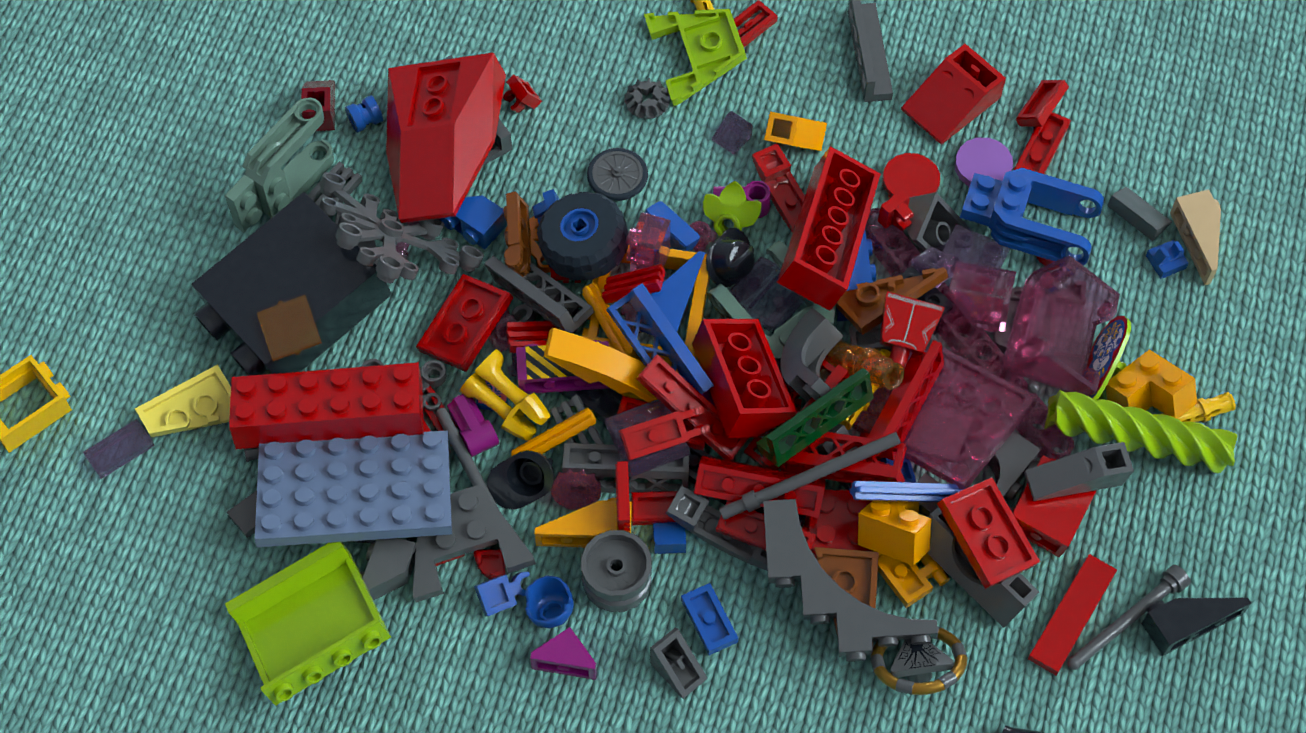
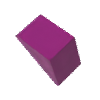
[530,627,597,680]

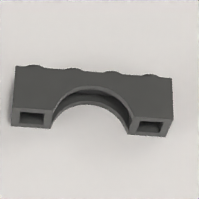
[927,507,1039,628]

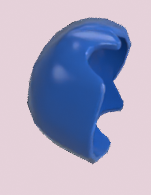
[525,575,574,629]

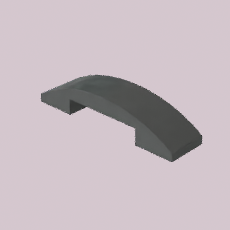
[666,486,768,571]

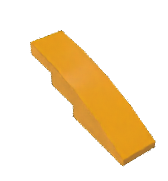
[544,328,660,404]

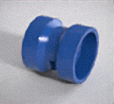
[345,95,383,133]

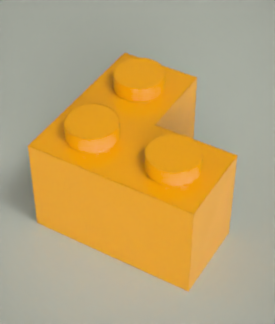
[1106,349,1197,419]
[858,501,931,566]

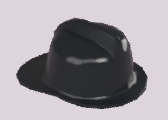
[706,227,755,287]
[487,450,554,510]

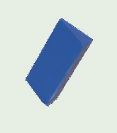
[640,201,700,252]

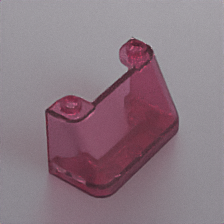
[1003,255,1120,396]

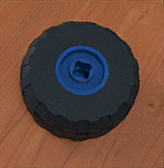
[537,192,629,281]

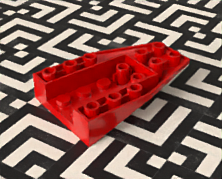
[386,52,506,223]

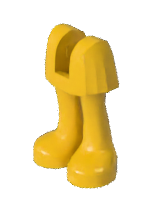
[459,349,551,441]

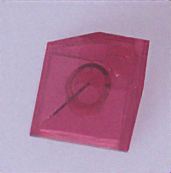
[948,261,1016,332]

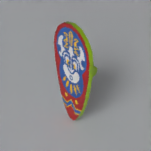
[1080,316,1131,400]

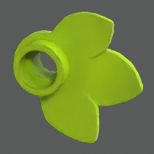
[703,181,761,236]

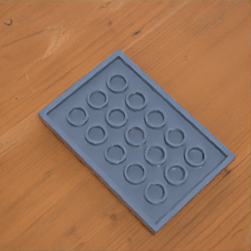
[255,430,452,548]

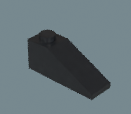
[1141,598,1251,656]

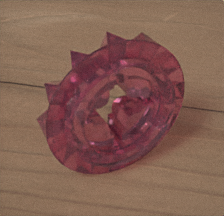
[551,468,601,510]

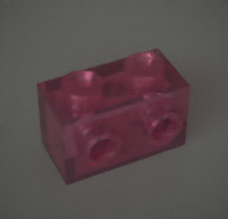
[626,212,671,271]

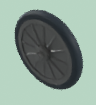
[587,148,648,201]

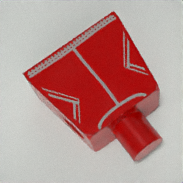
[880,291,945,369]

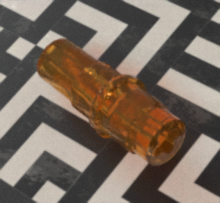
[824,340,904,390]

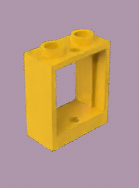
[0,355,72,453]

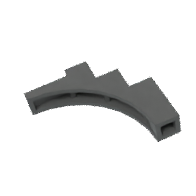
[763,499,938,662]

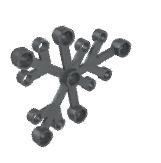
[319,172,484,283]

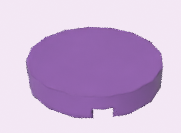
[955,137,1013,187]

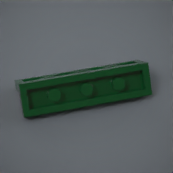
[756,368,874,467]

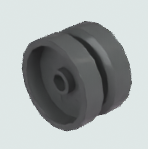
[581,530,652,612]

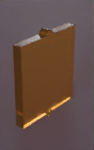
[257,295,322,361]

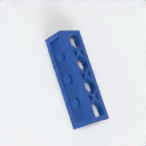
[606,283,714,394]

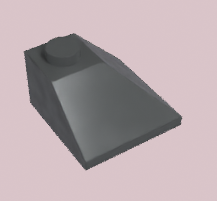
[906,192,970,275]

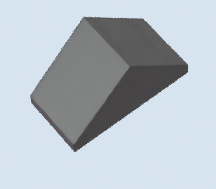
[650,627,708,699]

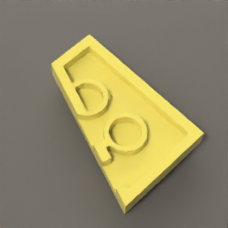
[135,364,231,438]

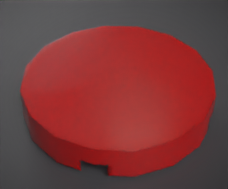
[882,153,940,198]

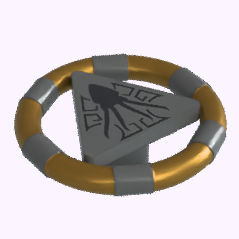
[870,626,968,695]

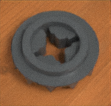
[625,78,670,119]

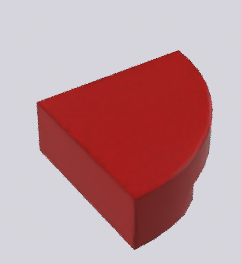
[474,550,506,579]

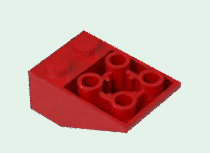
[901,44,1006,145]

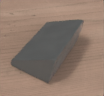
[1108,187,1172,241]

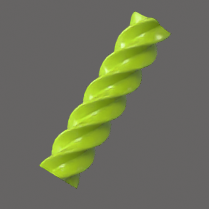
[1044,390,1238,474]

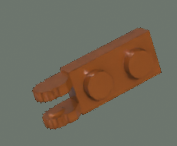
[503,191,531,277]

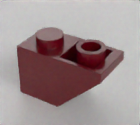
[301,80,335,131]

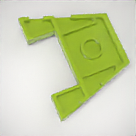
[644,9,747,106]

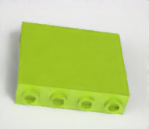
[225,542,391,706]

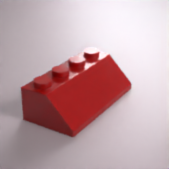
[692,319,797,438]

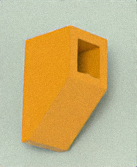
[764,111,827,151]

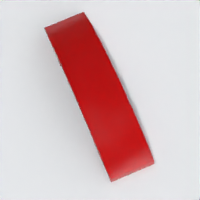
[752,143,805,233]

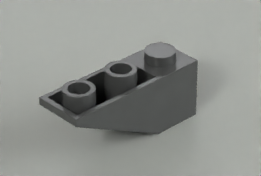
[1024,442,1134,501]

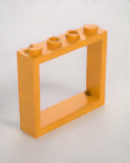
[582,243,710,362]

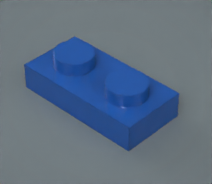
[681,583,738,655]

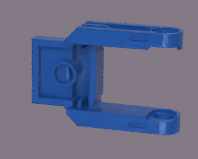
[960,168,1104,267]

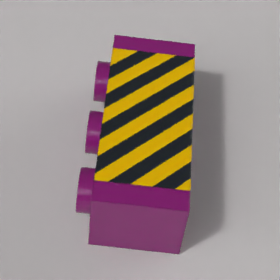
[516,340,610,394]

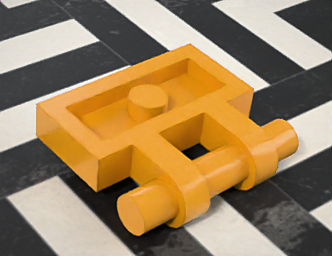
[873,551,950,608]

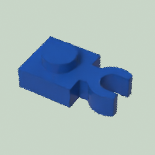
[474,572,530,616]

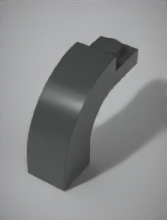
[781,308,843,402]

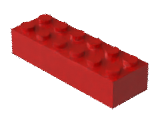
[777,146,881,311]
[229,362,424,449]

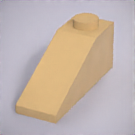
[1170,189,1221,285]

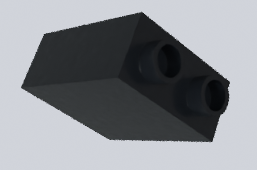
[191,192,392,376]

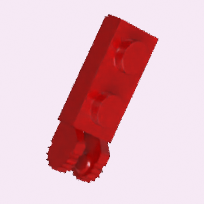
[618,405,711,460]

